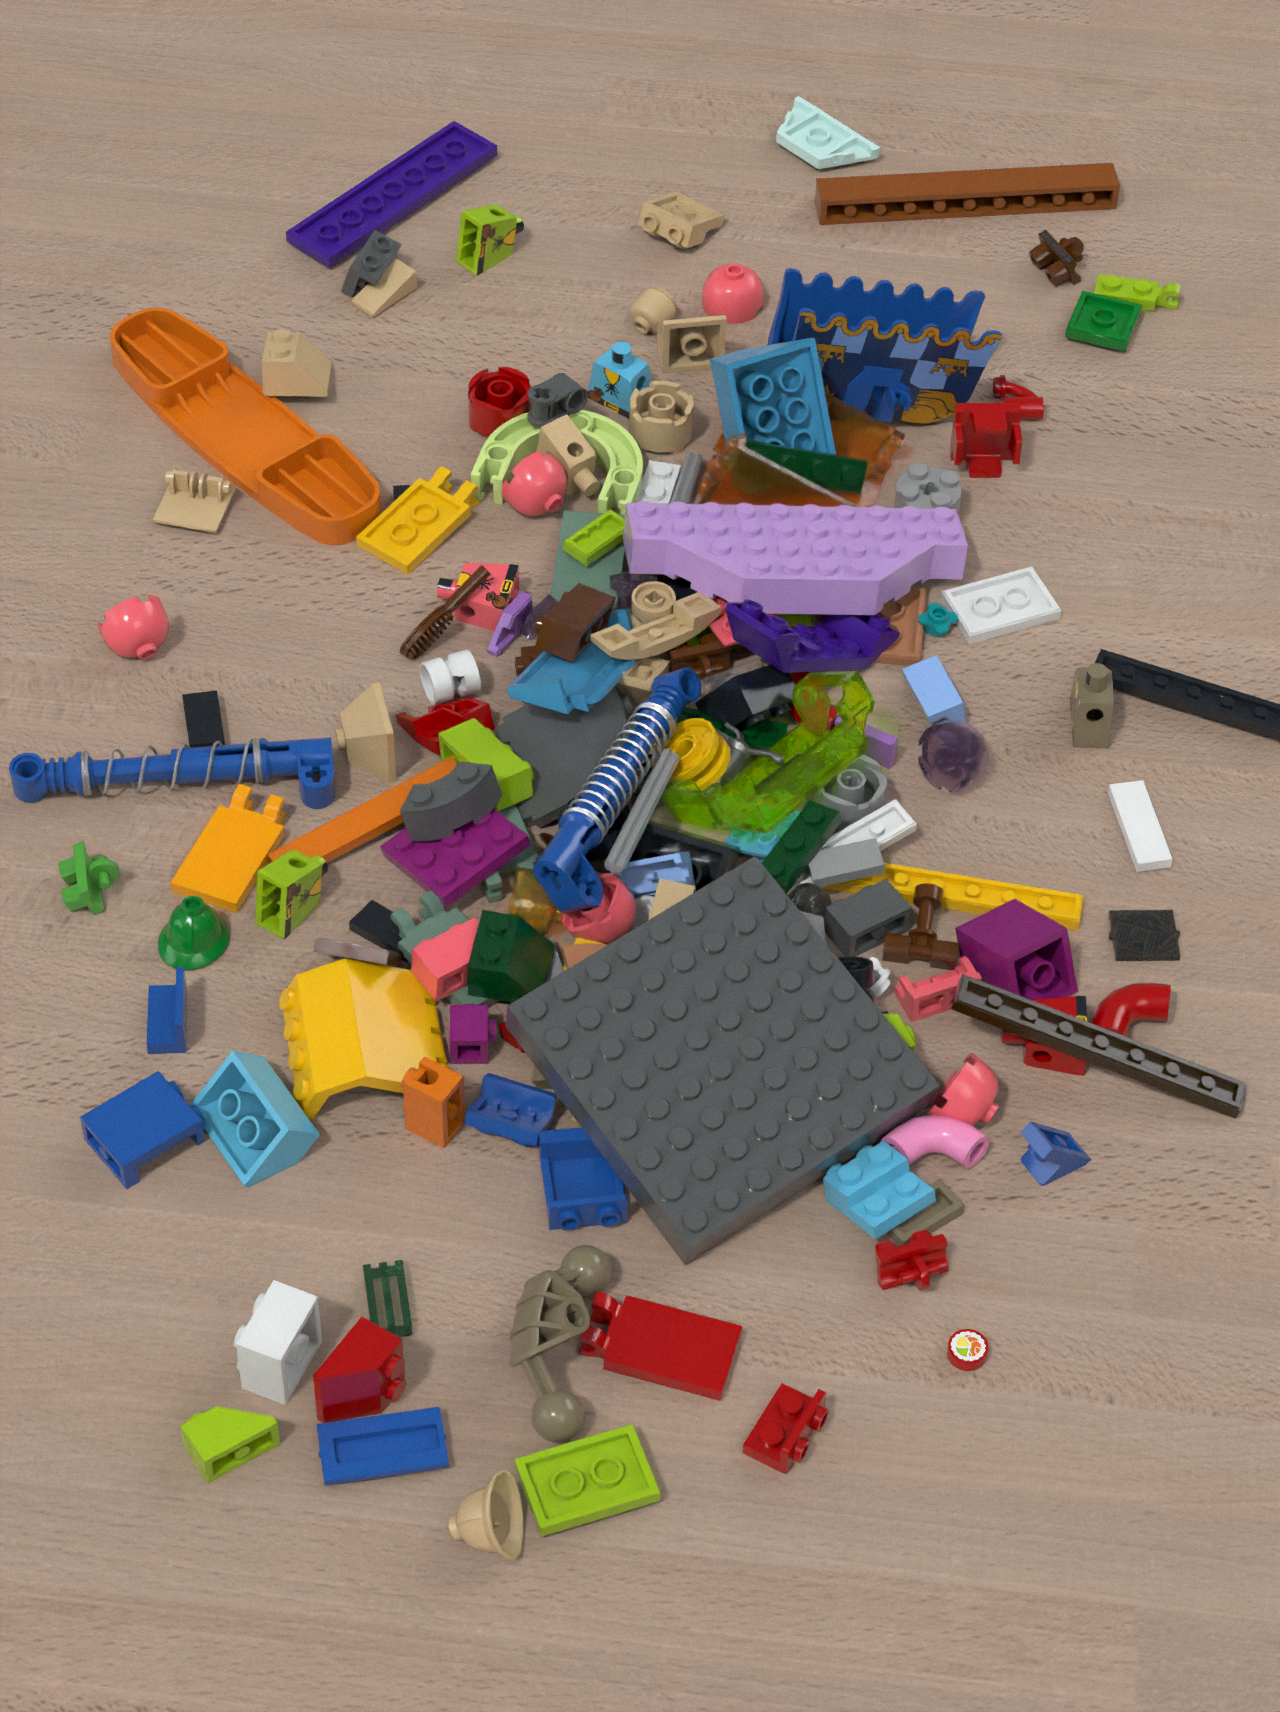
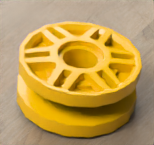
[652,718,731,796]

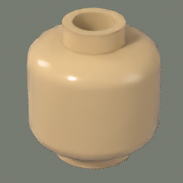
[630,287,676,334]

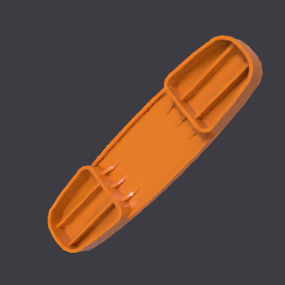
[110,307,382,545]

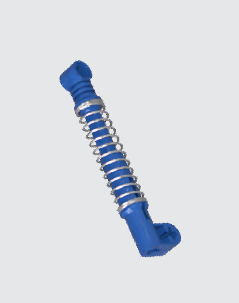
[533,667,701,913]

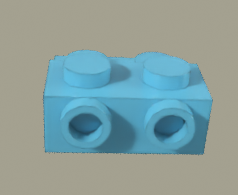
[823,1141,936,1239]

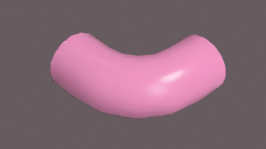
[880,1114,990,1169]

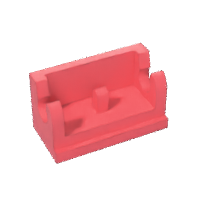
[894,956,982,1022]

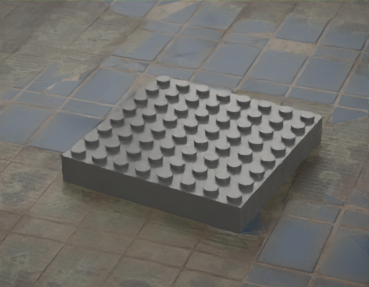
[505,856,940,1265]

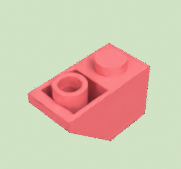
[411,918,479,1001]

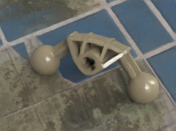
[509,1245,611,1443]

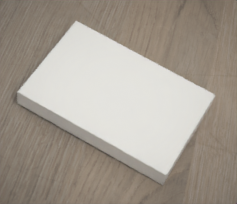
[940,566,1062,645]

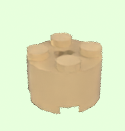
[629,380,694,455]

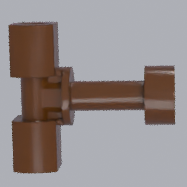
[882,883,959,970]

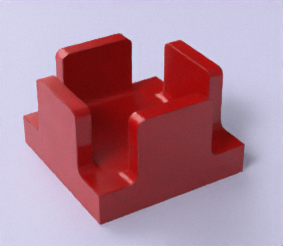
[950,403,1022,478]

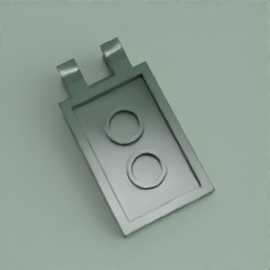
[391,890,499,1007]

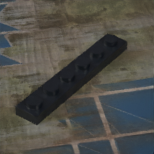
[1095,649,1280,740]

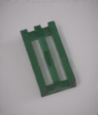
[363,1260,413,1337]

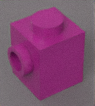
[449,1004,496,1064]

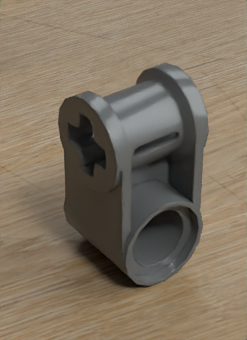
[527,373,588,428]

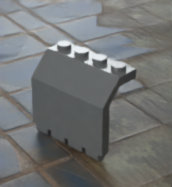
[494,685,663,828]

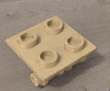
[153,468,236,533]

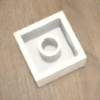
[234,1280,322,1405]

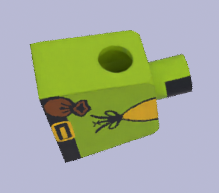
[456,204,524,276]
[255,850,328,939]

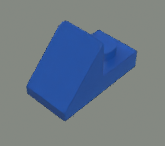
[1020,1121,1091,1185]

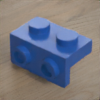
[464,1073,557,1147]

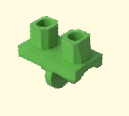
[59,841,120,915]

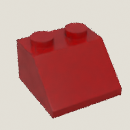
[313,1317,406,1423]

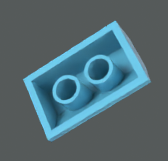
[189,1050,320,1187]

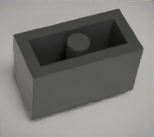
[824,879,912,957]

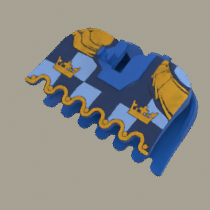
[767,268,1003,423]

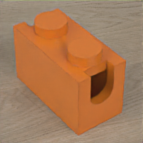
[401,1056,465,1148]

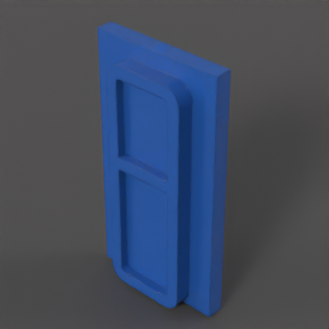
[317,1407,449,1486]

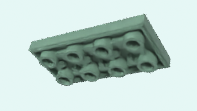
[549,510,625,611]

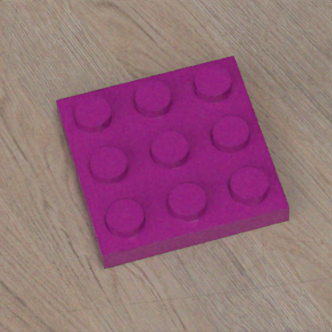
[380,809,531,908]

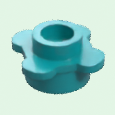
[918,603,958,637]

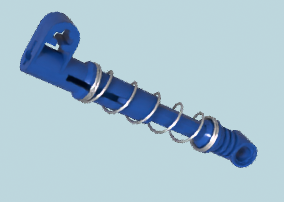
[9,737,336,809]

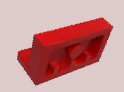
[742,1383,829,1474]

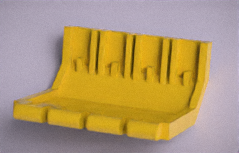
[279,958,448,1119]

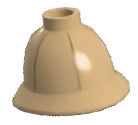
[449,1469,524,1561]

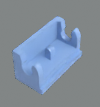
[902,655,967,733]
[611,851,696,898]

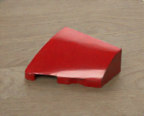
[396,697,495,755]

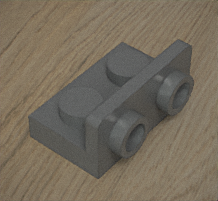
[341,230,401,297]

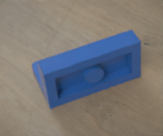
[147,967,188,1054]

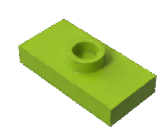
[563,509,624,567]

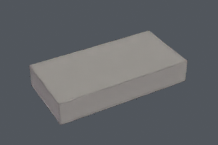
[808,838,885,888]

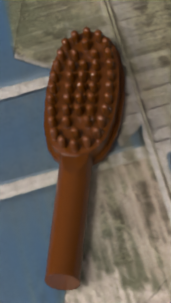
[399,565,491,660]

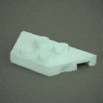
[776,96,880,169]

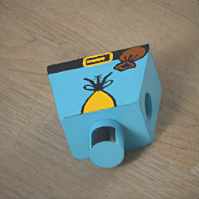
[588,342,652,419]

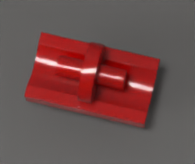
[875,1229,949,1291]

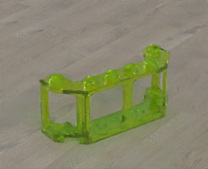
[662,671,875,833]

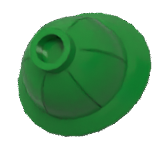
[158,896,229,970]

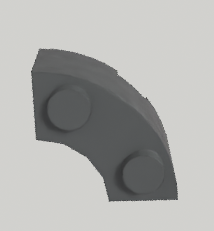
[400,762,502,841]

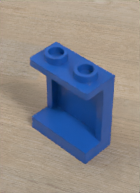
[80,1071,205,1189]
[539,1127,628,1231]

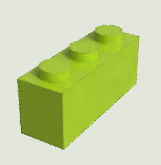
[438,718,534,812]

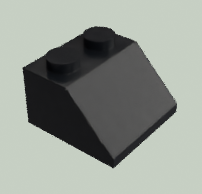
[695,664,801,728]

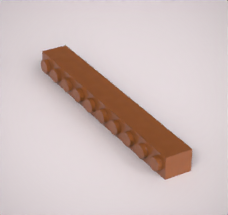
[815,163,1120,225]

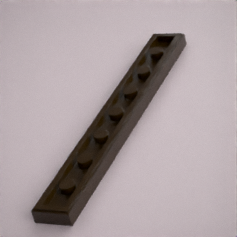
[951,974,1246,1119]

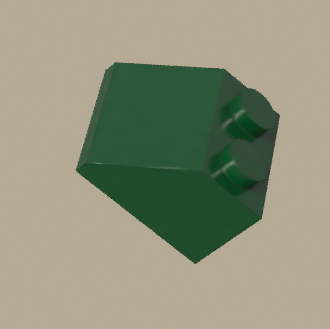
[468,910,555,1002]

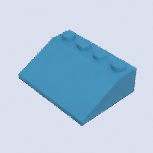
[710,338,836,492]

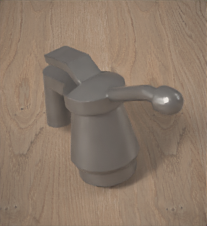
[715,722,785,790]

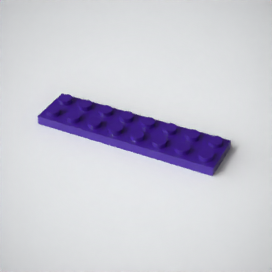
[286,121,498,268]

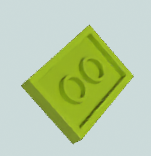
[514,1424,660,1537]

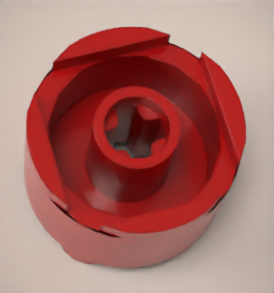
[468,367,531,437]

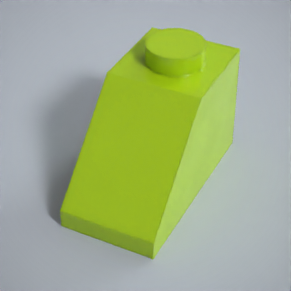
[180,1406,280,1484]

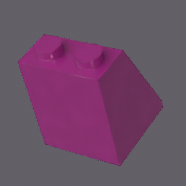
[955,899,1078,1000]

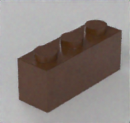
[534,583,616,662]

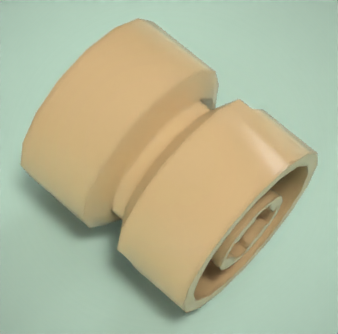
[631,581,676,629]

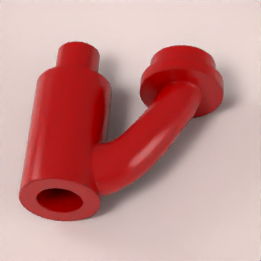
[991,375,1044,420]

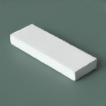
[1108,780,1173,872]

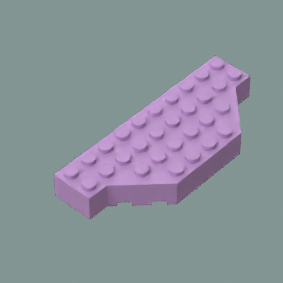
[623,501,968,615]

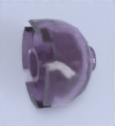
[918,721,989,792]

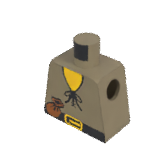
[1070,663,1114,748]

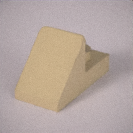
[617,657,670,707]

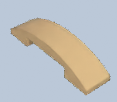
[590,592,722,660]

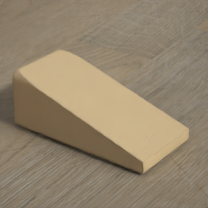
[351,258,417,318]

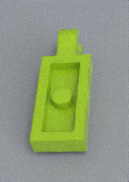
[1094,274,1181,311]

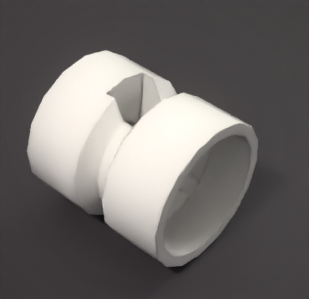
[419,649,481,705]

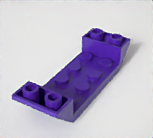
[725,599,900,673]

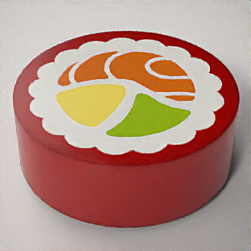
[947,1329,989,1371]

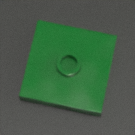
[1065,291,1142,352]

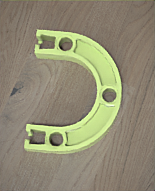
[471,410,643,515]

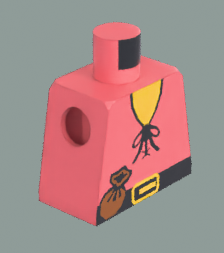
[437,563,519,631]

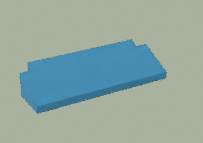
[507,608,639,714]

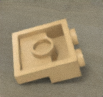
[638,192,725,249]

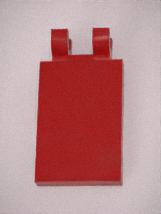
[579,1291,742,1401]

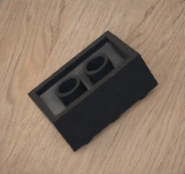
[629,820,741,897]

